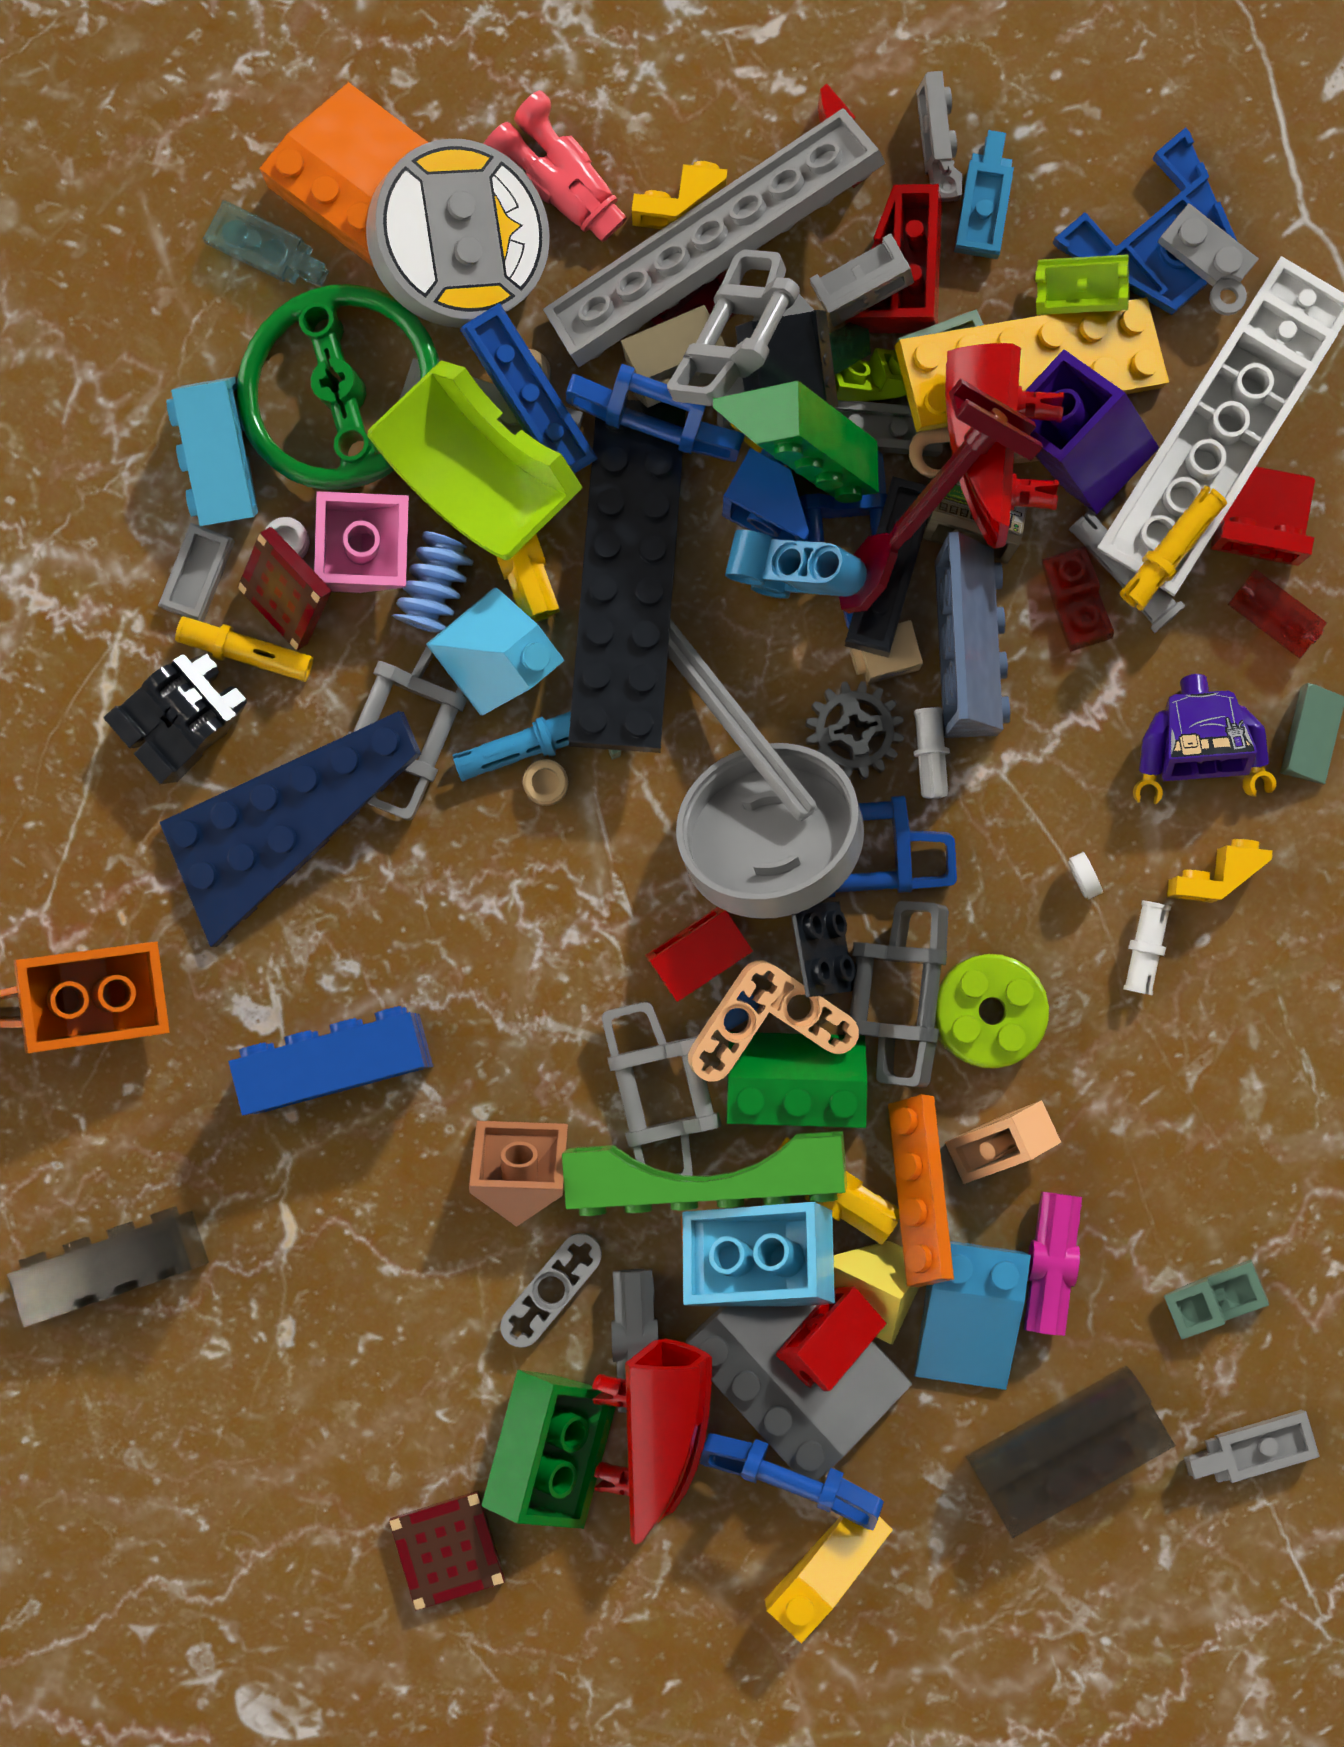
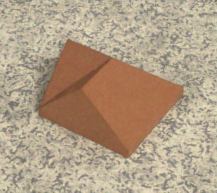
[469,1121,568,1227]

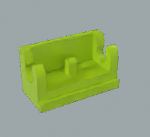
[1035,254,1129,315]

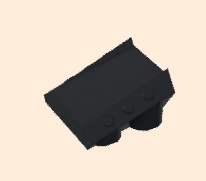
[735,310,838,409]

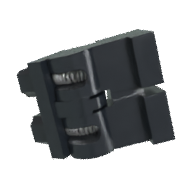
[103,653,247,784]

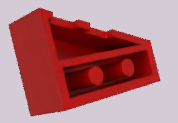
[845,184,942,334]

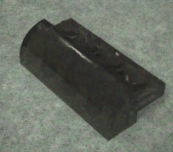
[965,1366,1176,1539]

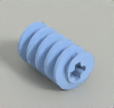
[392,531,474,632]

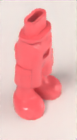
[484,90,627,242]

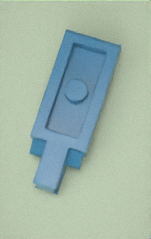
[954,130,1014,259]

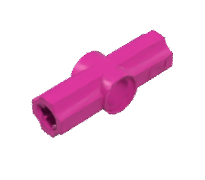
[1024,1191,1082,1336]

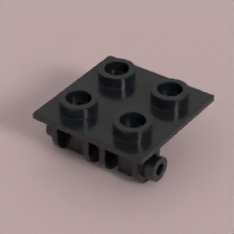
[792,901,855,997]

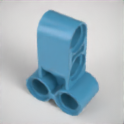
[725,529,867,599]

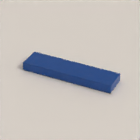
[460,303,598,474]

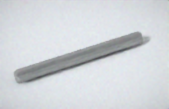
[668,619,817,821]

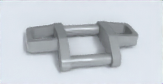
[667,249,800,406]
[347,646,468,821]
[602,1001,722,1176]

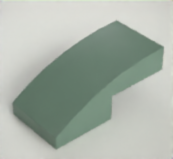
[1164,1259,1269,1340]

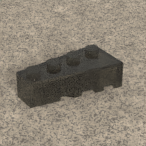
[7,1206,209,1327]

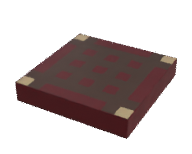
[237,527,332,651]
[389,1490,505,1611]

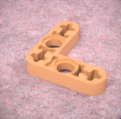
[688,960,859,1082]

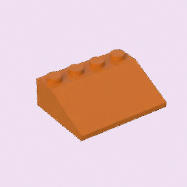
[259,82,428,268]

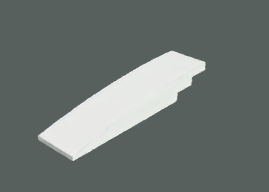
[1097,256,1344,596]

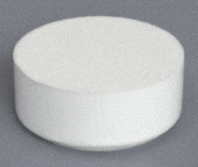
[265,517,310,559]
[1068,852,1103,900]

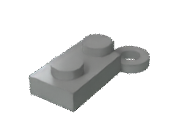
[1157,203,1259,316]

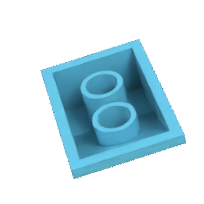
[682,1202,835,1306]

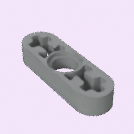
[500,1233,602,1347]

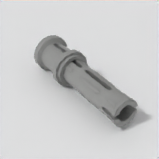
[1069,510,1185,633]

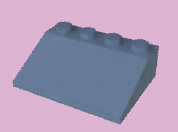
[934,532,1010,738]

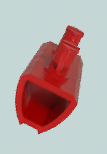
[945,343,1064,549]
[592,1339,712,1545]

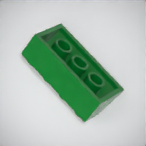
[713,381,879,503]

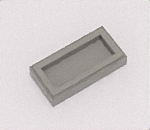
[158,523,235,622]

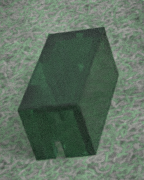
[829,322,871,375]

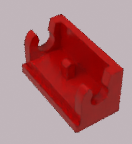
[645,907,753,1002]
[775,1286,887,1391]

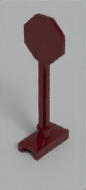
[839,378,1043,613]

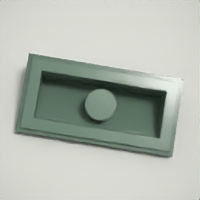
[1280,683,1344,785]

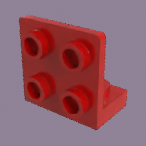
[1210,466,1315,566]

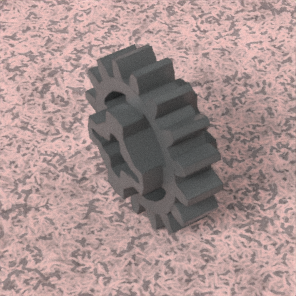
[805,681,904,780]

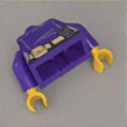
[1133,674,1276,804]

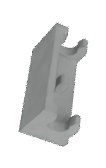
[809,233,914,327]

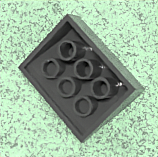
[684,1305,912,1481]

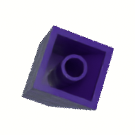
[1025,349,1159,514]

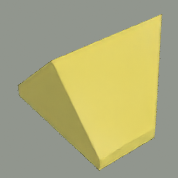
[834,1240,919,1345]

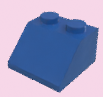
[722,448,809,541]

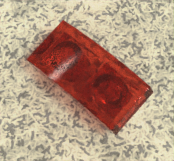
[1042,546,1114,652]

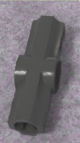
[611,1269,659,1413]

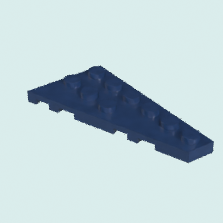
[159,711,421,947]

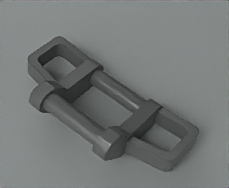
[843,901,949,1088]

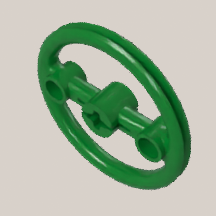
[237,284,439,490]

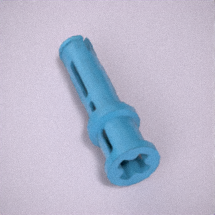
[452,711,571,782]

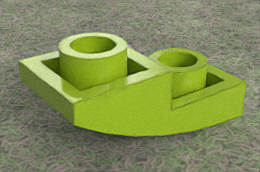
[833,348,906,401]

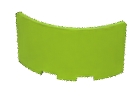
[368,360,583,560]

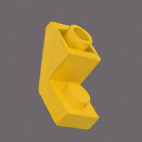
[632,161,727,229]
[1167,839,1273,903]

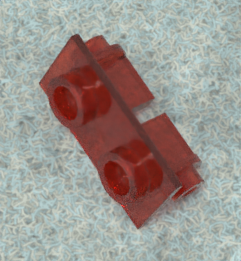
[1228,569,1327,659]

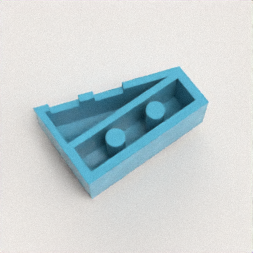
[166,377,258,526]

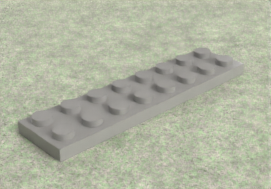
[543,108,886,367]

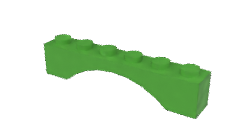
[562,1131,847,1216]

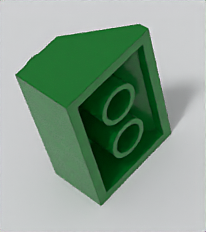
[726,1032,867,1128]
[482,1369,616,1529]

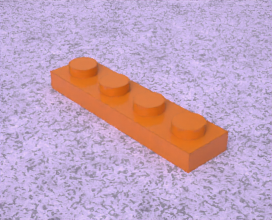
[888,1094,954,1287]

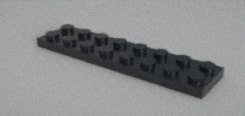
[569,400,686,753]

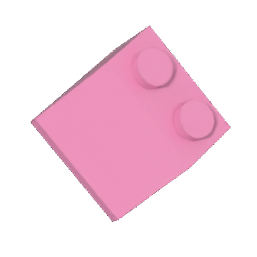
[314,491,409,593]

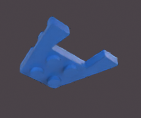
[1053,127,1237,315]

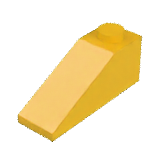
[765,1516,893,1644]

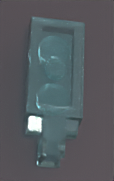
[203,200,329,287]

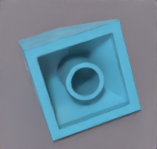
[426,588,565,715]

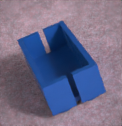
[228,1006,433,1116]

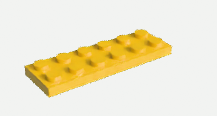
[894,297,1169,432]

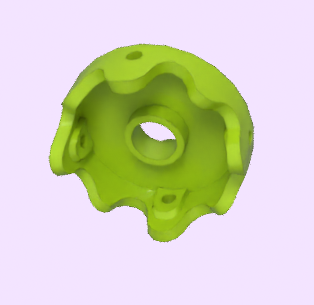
[935,954,1049,1069]

